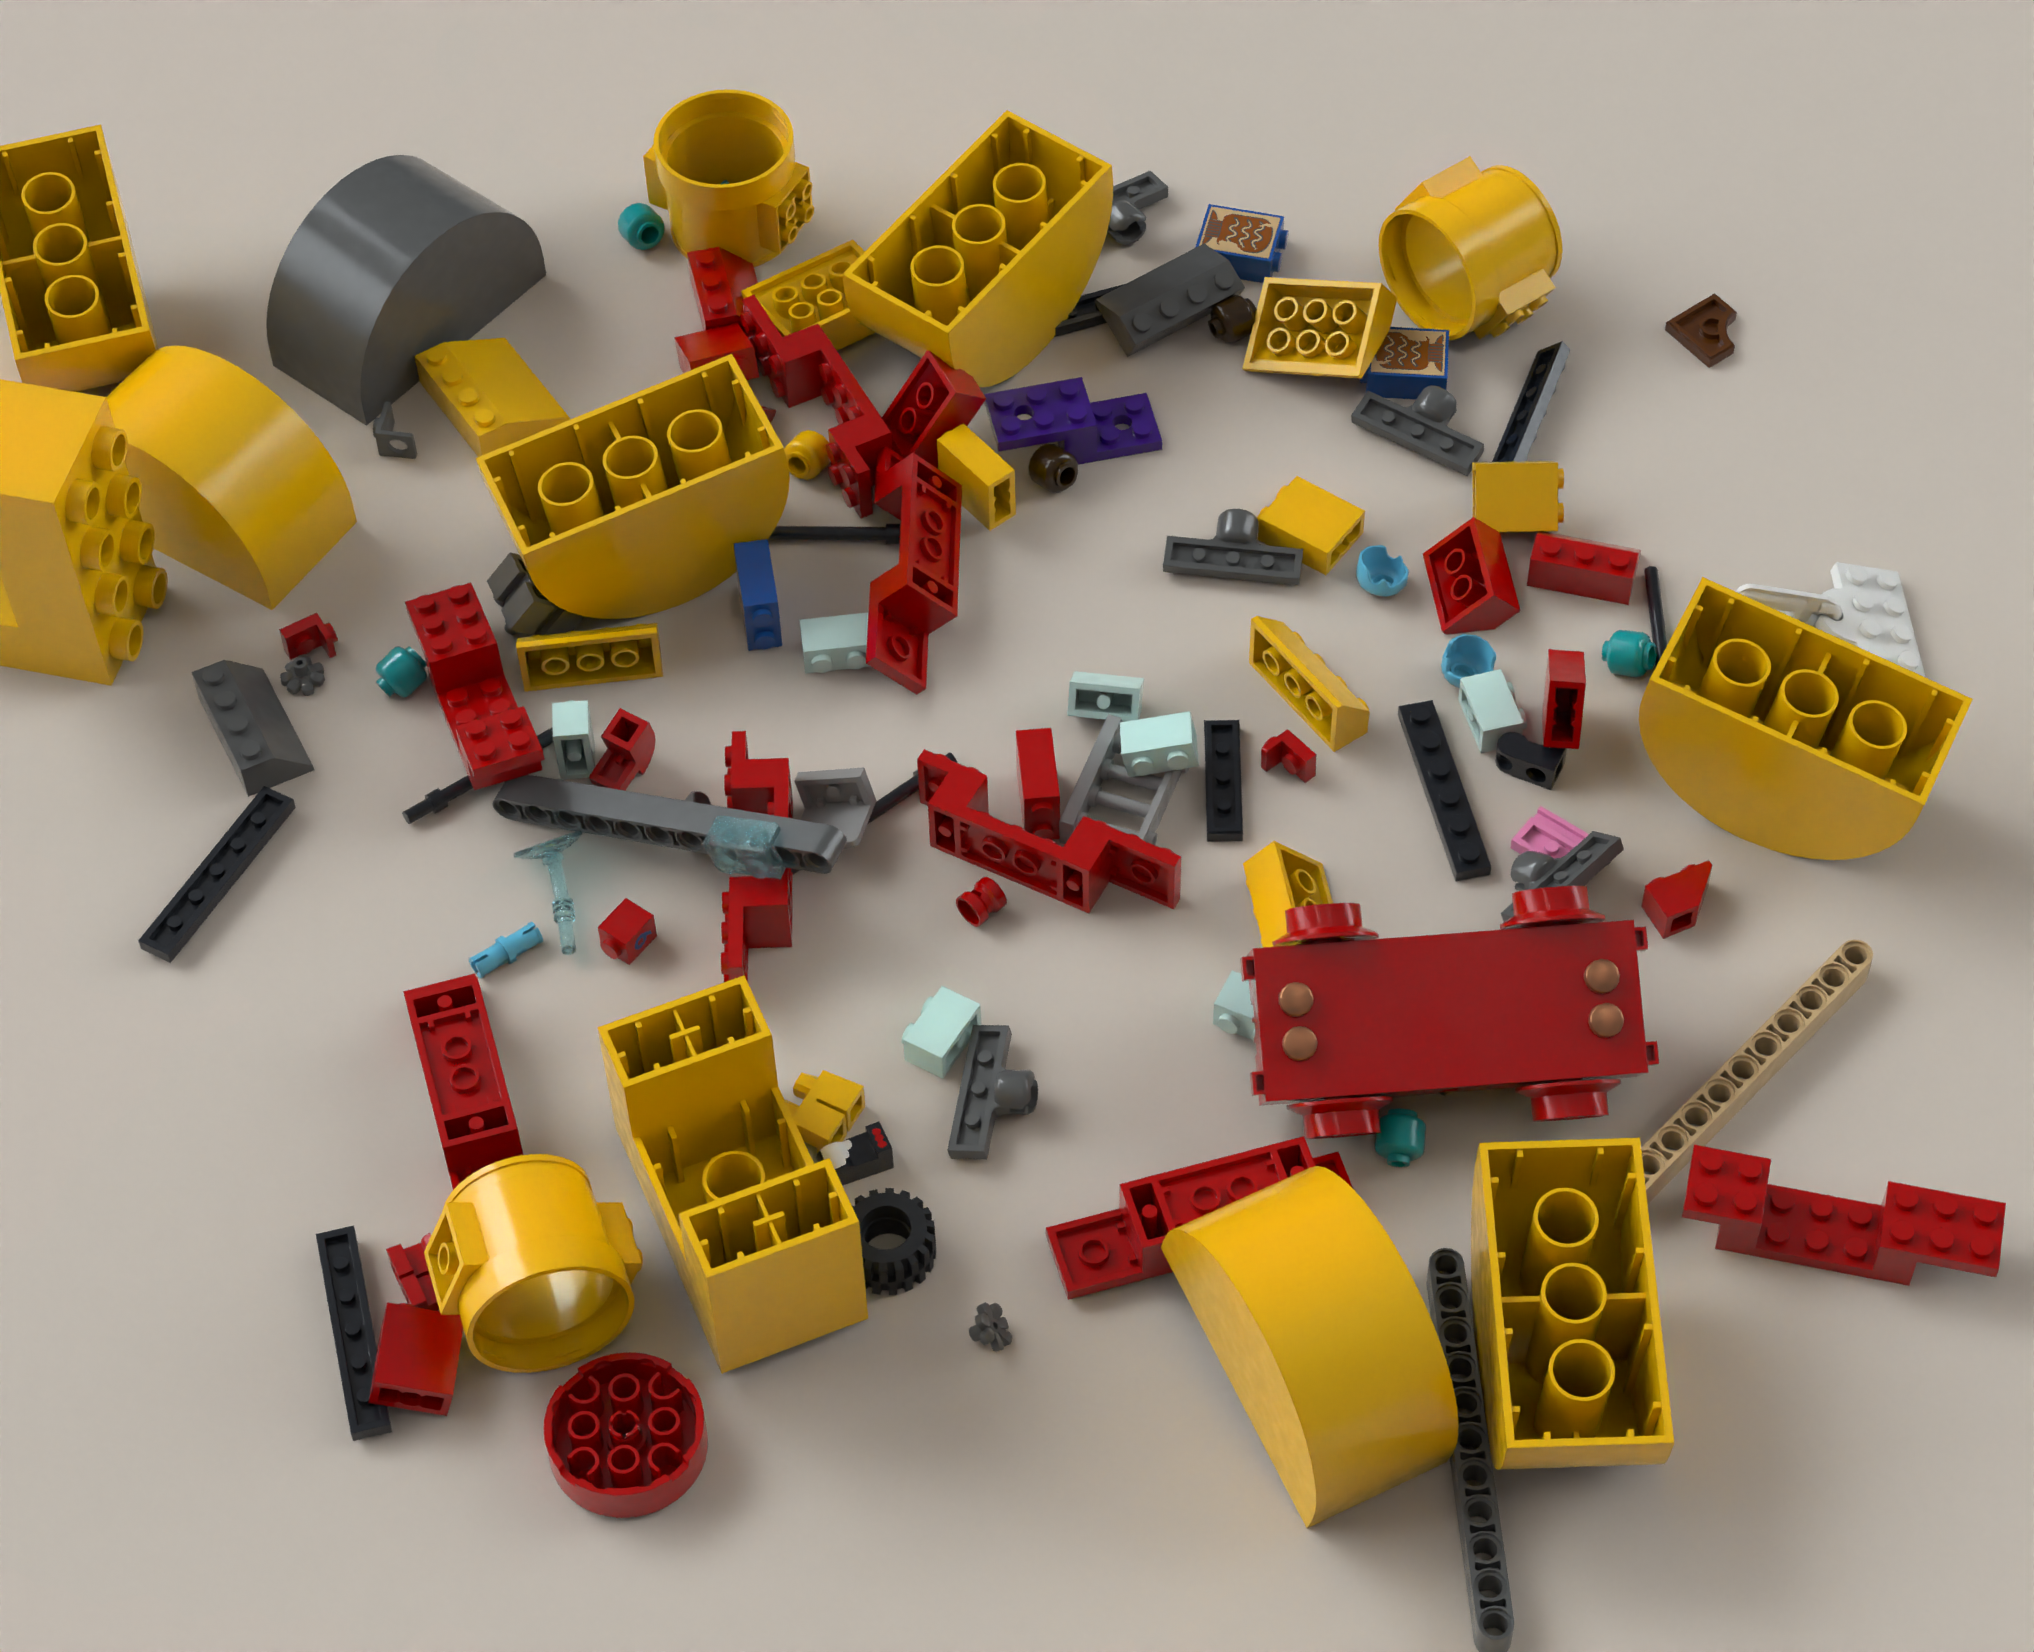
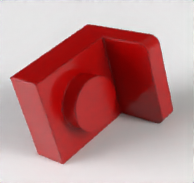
[279,612,338,660]
[1261,729,1317,783]

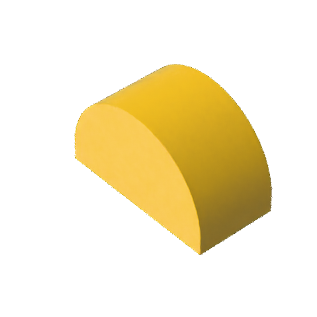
[842,110,1113,387]
[0,124,158,392]
[106,345,357,610]
[475,354,790,619]
[1639,577,1973,860]
[1471,1138,1674,1470]
[1161,1166,1459,1528]

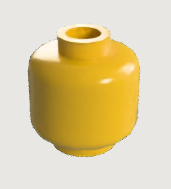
[784,430,831,480]

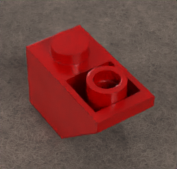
[1641,860,1713,939]

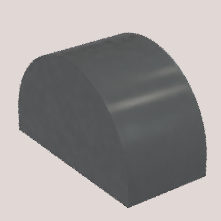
[266,155,546,426]

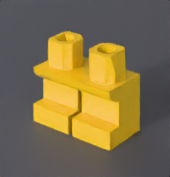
[785,1070,865,1153]

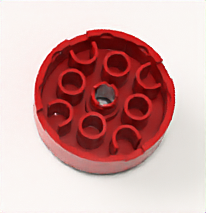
[543,1352,708,1518]

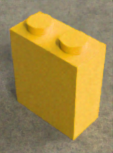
[937,423,1016,531]
[1472,461,1564,532]
[1257,476,1365,575]

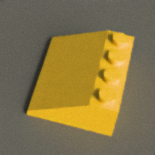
[741,239,876,350]
[1242,277,1397,379]
[415,338,570,457]

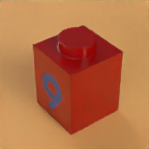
[598,898,657,965]

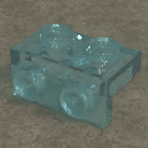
[702,815,786,879]

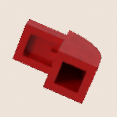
[588,708,656,791]

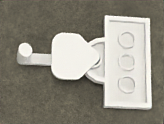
[1735,562,1925,677]

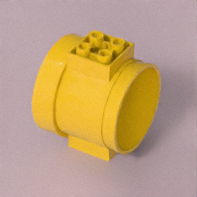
[643,89,814,267]
[1378,156,1563,340]
[424,1154,643,1373]

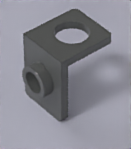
[373,401,417,459]

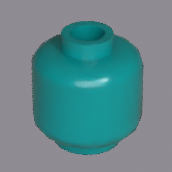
[618,203,665,250]
[1602,630,1657,677]
[376,646,427,698]
[1375,1108,1426,1167]

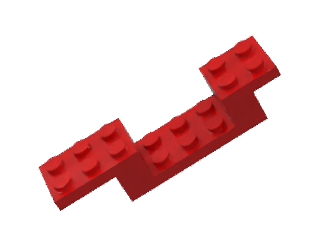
[740,295,893,519]
[866,446,962,695]
[405,582,545,791]
[721,731,793,982]
[917,749,1181,913]
[403,973,524,1190]
[1046,1136,1353,1300]
[1682,1144,2006,1286]

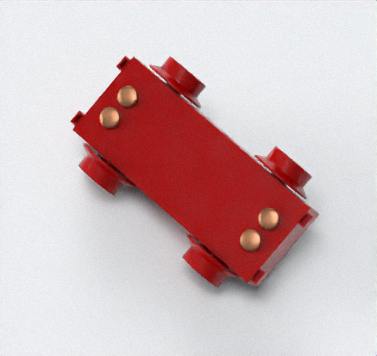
[1240,886,1659,1139]

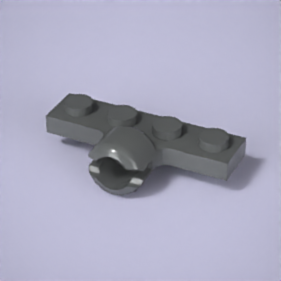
[1107,171,1168,245]
[1351,385,1484,476]
[1163,509,1303,586]
[1501,831,1624,922]
[947,1025,1038,1160]

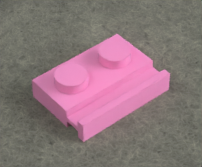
[1510,806,1589,859]

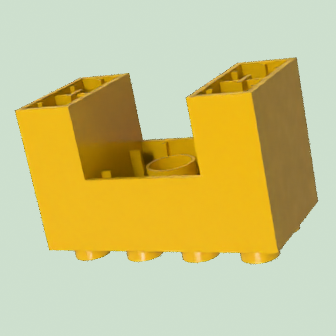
[0,379,168,686]
[597,975,868,1374]

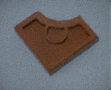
[1665,293,1737,368]

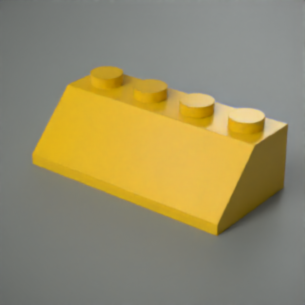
[1249,616,1370,752]
[516,623,663,692]
[1243,841,1333,948]

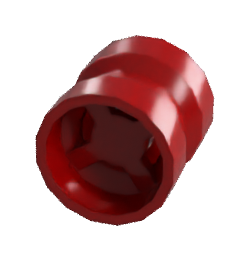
[956,877,1007,927]

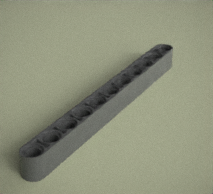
[492,775,847,874]
[1426,1248,1514,1652]

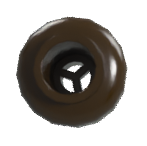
[1208,295,1257,343]
[1028,444,1078,493]

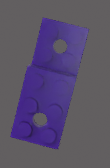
[984,377,1162,465]

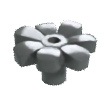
[280,656,325,696]
[969,1302,1012,1352]

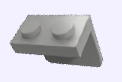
[794,768,877,849]

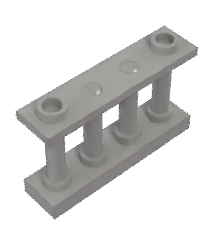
[1059,714,1189,845]

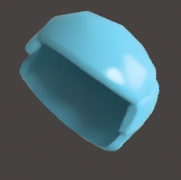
[1356,545,1409,597]
[1441,634,1496,688]

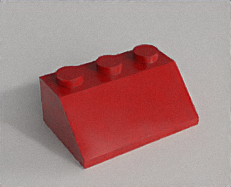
[687,247,758,334]
[882,351,986,469]
[1423,517,1521,635]
[1527,531,1641,605]

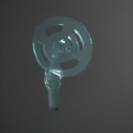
[513,830,582,955]

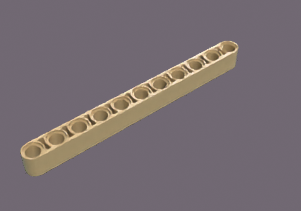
[1641,939,1873,1204]

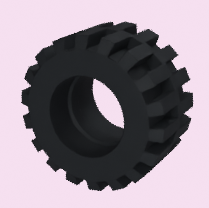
[852,1188,936,1295]

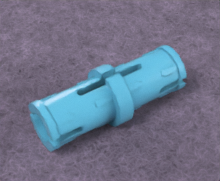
[469,922,543,978]

